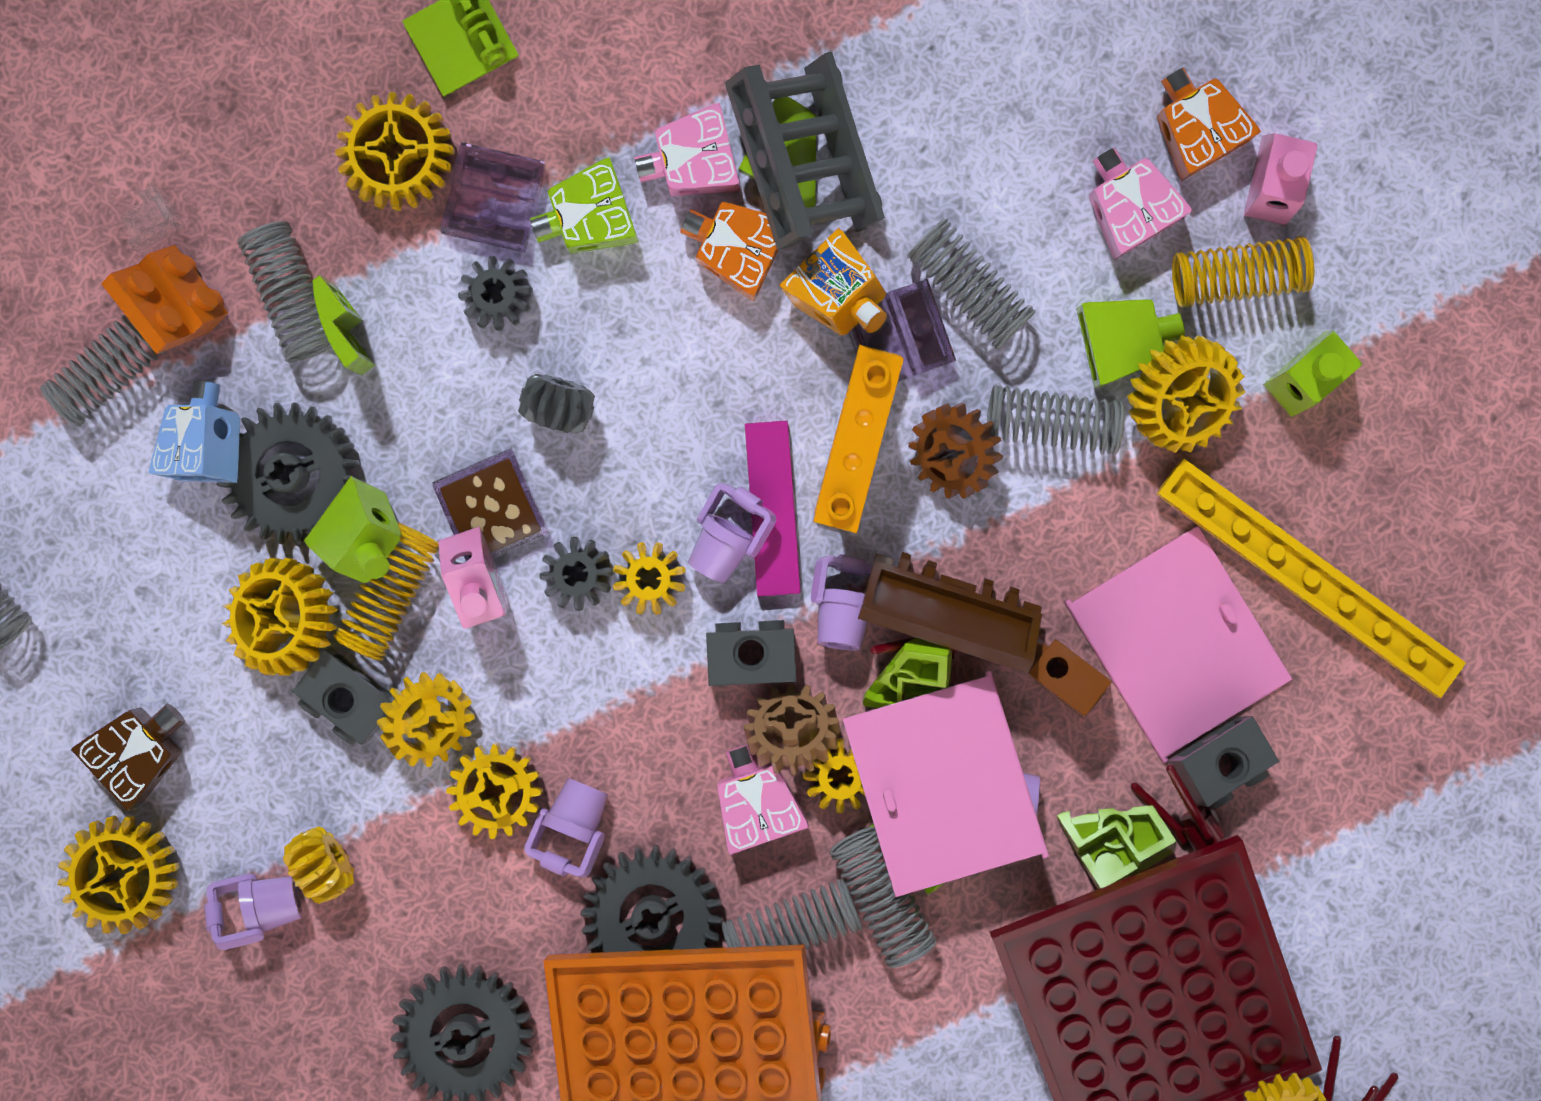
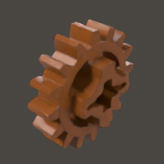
[908,403,1003,499]

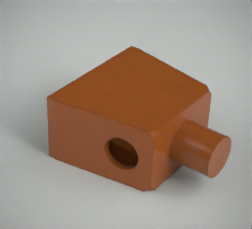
[1028,639,1112,719]

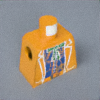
[779,227,887,336]

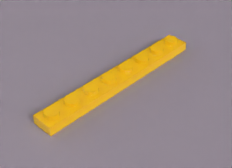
[1156,458,1466,698]

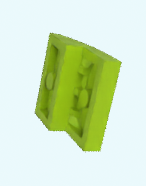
[313,275,375,375]

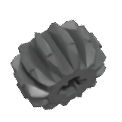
[458,256,533,331]
[518,374,595,433]
[539,537,614,611]

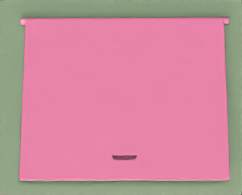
[1064,526,1292,763]
[843,671,1049,897]

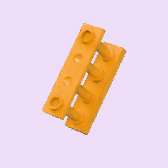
[813,344,904,533]

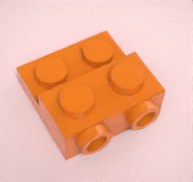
[101,245,229,354]

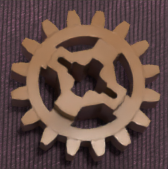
[744,684,840,776]

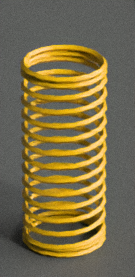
[1172,236,1315,309]
[333,522,439,661]

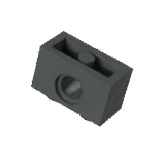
[706,620,796,686]
[292,648,394,745]
[1167,716,1280,809]

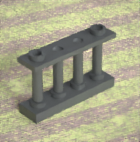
[724,52,885,250]

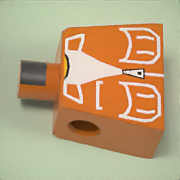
[1156,68,1261,181]
[680,202,779,301]

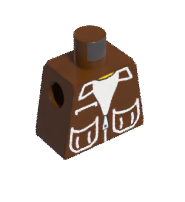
[71,703,185,811]

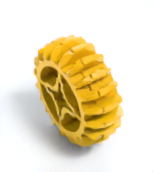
[335,92,455,211]
[1127,335,1246,453]
[221,558,338,676]
[57,815,179,934]

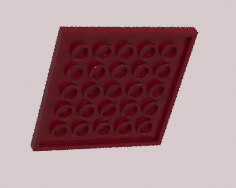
[989,835,1322,1101]

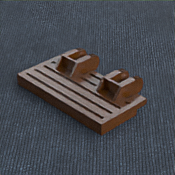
[858,552,1042,673]

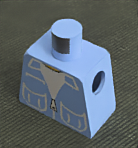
[149,381,240,483]

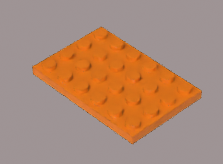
[543,944,821,1101]

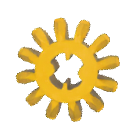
[613,542,686,615]
[803,738,865,813]
[283,826,354,904]

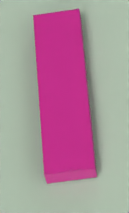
[745,420,800,597]

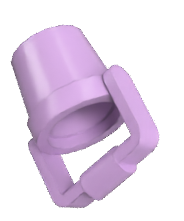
[688,483,776,583]
[811,554,872,651]
[525,778,608,878]
[204,874,302,950]

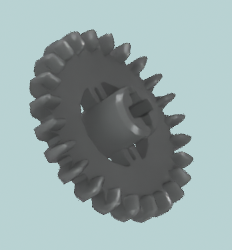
[216,402,360,544]
[580,845,723,952]
[390,963,535,1101]

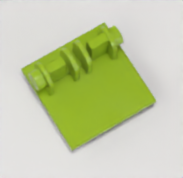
[402,0,519,97]

